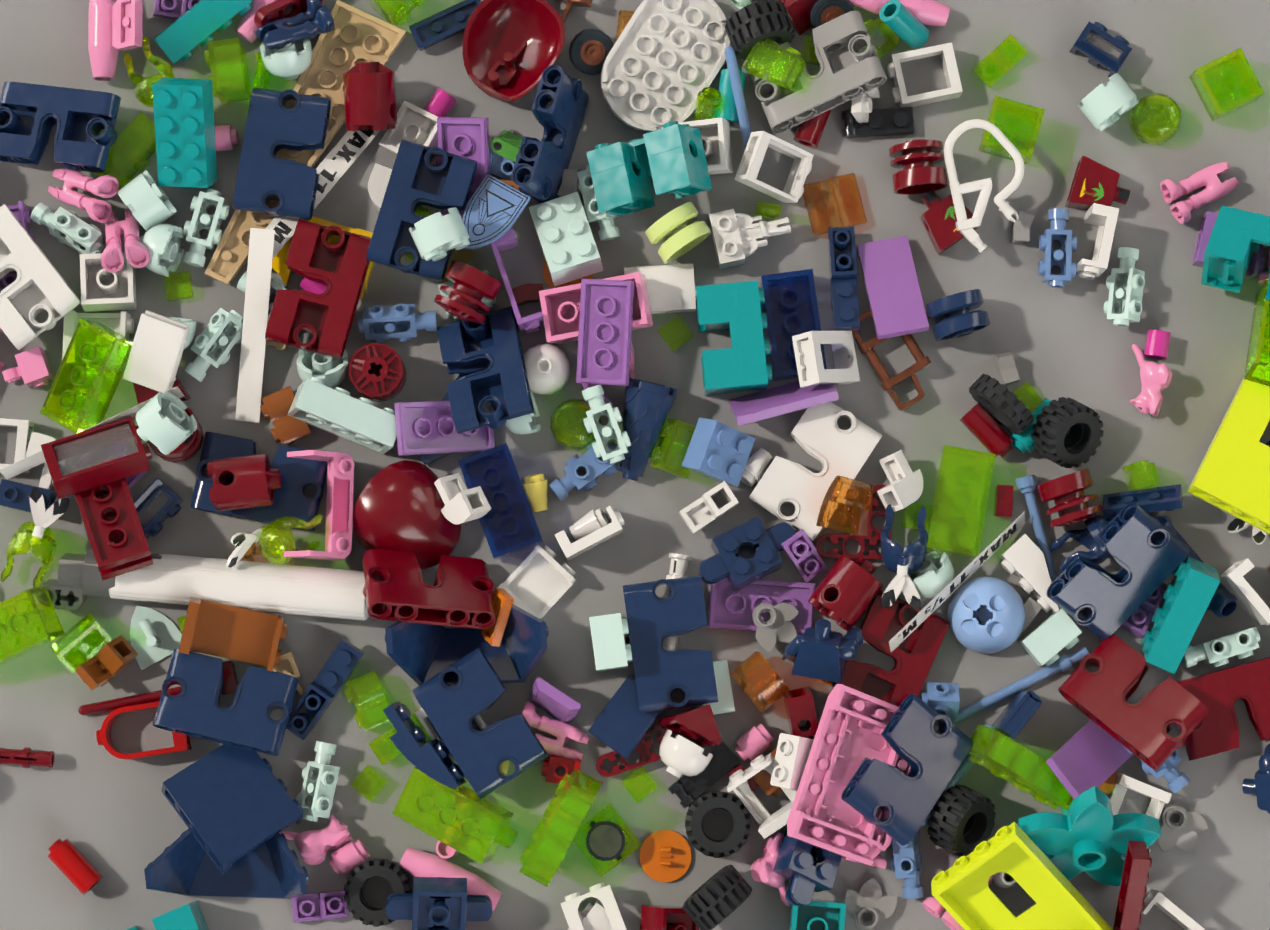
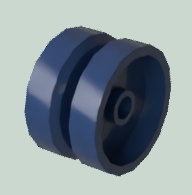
[926,289,991,341]

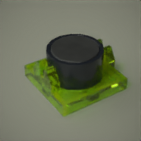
[569,803,642,877]

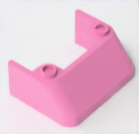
[284,450,354,561]

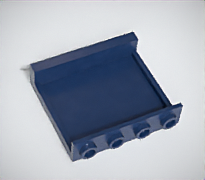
[162,744,303,875]

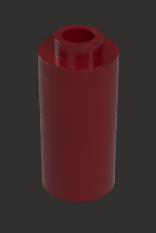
[793,109,831,148]
[960,402,1014,458]

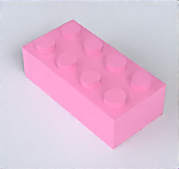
[539,272,653,344]

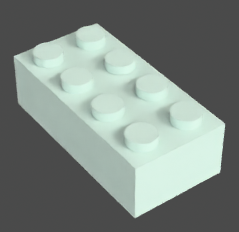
[287,377,397,455]

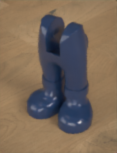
[256,0,335,50]

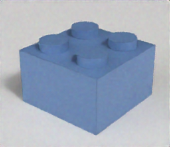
[681,417,756,487]

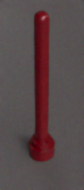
[78,686,182,716]

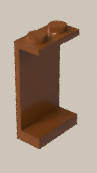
[179,597,288,671]

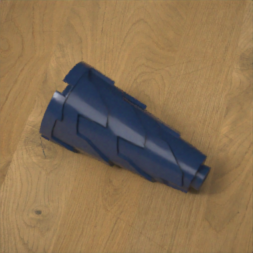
[619,378,677,481]

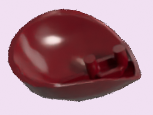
[462,0,565,102]
[353,460,462,569]

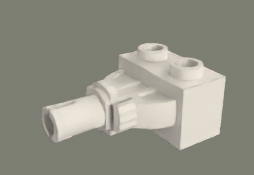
[708,209,791,269]

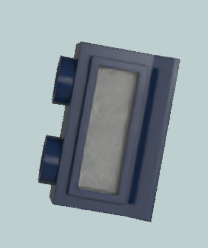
[1069,22,1132,77]
[134,478,183,538]

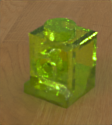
[1122,460,1160,491]

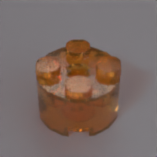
[729,650,790,713]

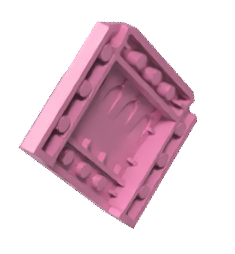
[787,684,910,866]

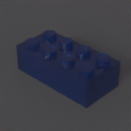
[760,269,827,381]
[458,443,544,560]

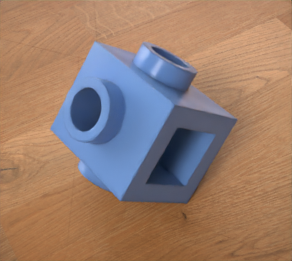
[920,682,960,720]

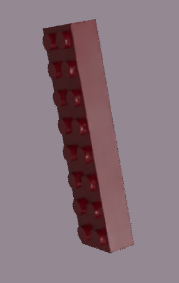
[1113,840,1152,930]

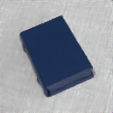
[588,673,663,760]
[991,691,1042,739]

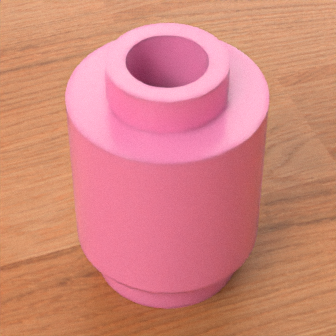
[215,124,239,151]
[735,724,774,762]
[329,839,370,876]

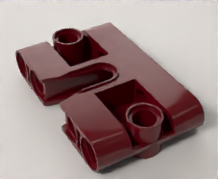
[265,219,371,359]
[362,549,496,629]
[833,590,950,707]
[1058,634,1210,770]
[1177,657,1270,761]

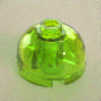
[1129,93,1182,145]
[550,399,601,451]

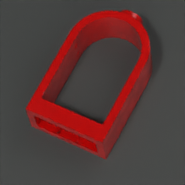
[96,701,192,759]

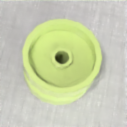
[645,202,711,264]

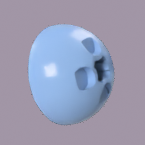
[948,576,1025,654]

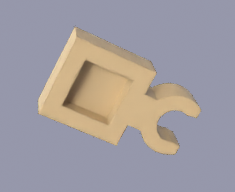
[273,651,304,695]

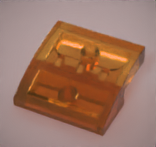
[803,173,867,236]
[816,476,874,535]

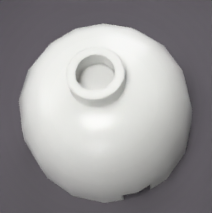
[524,343,570,395]
[659,730,713,778]

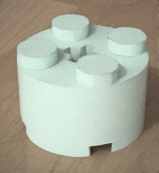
[1077,73,1139,132]
[117,170,177,231]
[409,207,470,262]
[136,391,197,455]

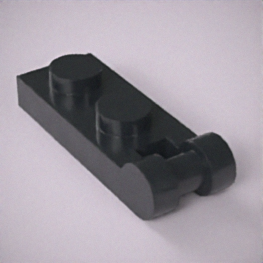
[841,107,914,138]
[668,742,740,809]

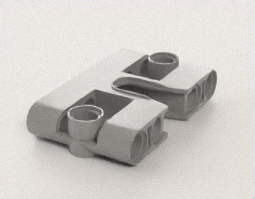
[746,11,887,133]

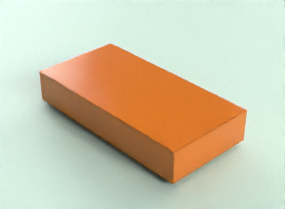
[481,588,514,647]

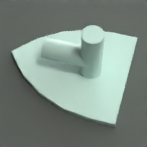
[130,605,182,670]

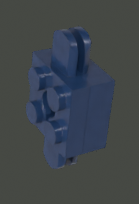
[699,516,795,591]
[773,828,842,906]
[386,877,493,930]

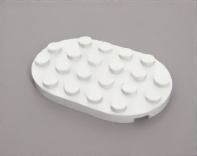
[601,0,730,132]

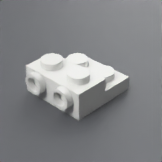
[379,101,438,166]

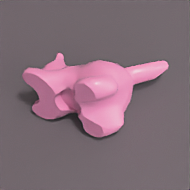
[1130,344,1173,417]
[279,815,353,865]
[750,831,791,906]

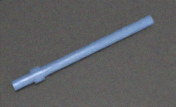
[951,647,1089,725]

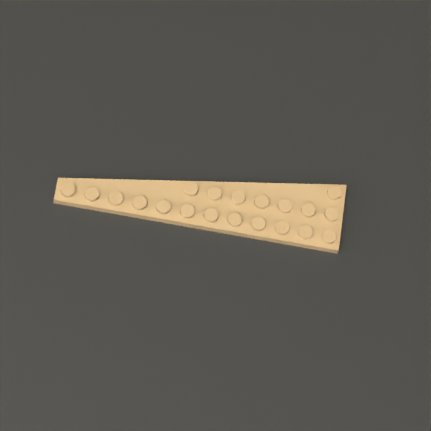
[204,0,407,286]

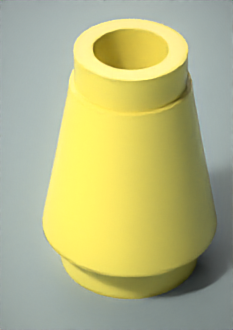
[522,473,548,512]

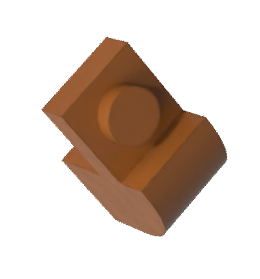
[75,635,138,690]

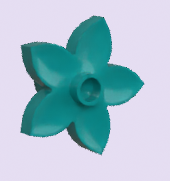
[1018,786,1162,886]

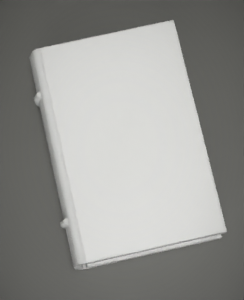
[624,263,696,314]
[123,310,190,393]

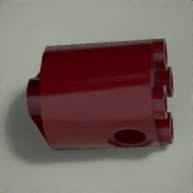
[343,62,397,131]
[207,453,282,511]
[808,555,883,631]

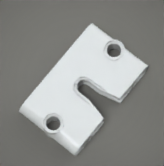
[0,204,81,350]
[749,402,882,541]

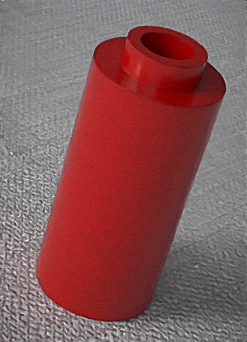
[48,839,103,895]

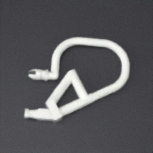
[944,119,1024,253]

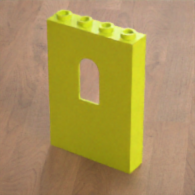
[1187,353,1270,535]
[931,822,1113,930]

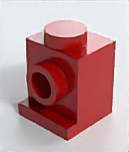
[541,756,581,787]

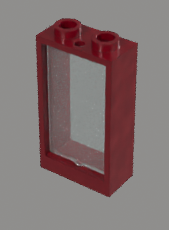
[41,416,152,499]

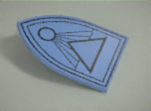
[462,174,531,250]

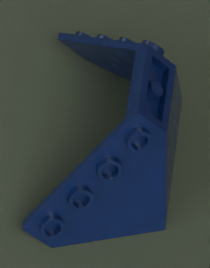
[385,595,549,685]
[144,829,309,899]

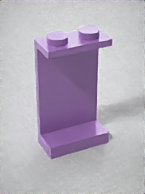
[491,229,544,334]

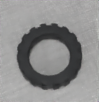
[969,374,1034,435]

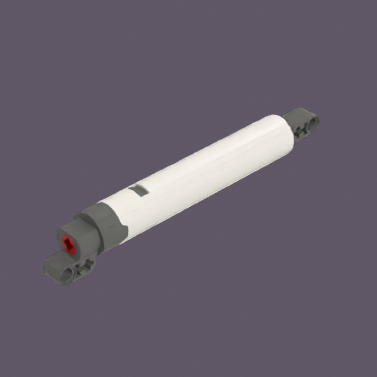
[33,547,369,621]

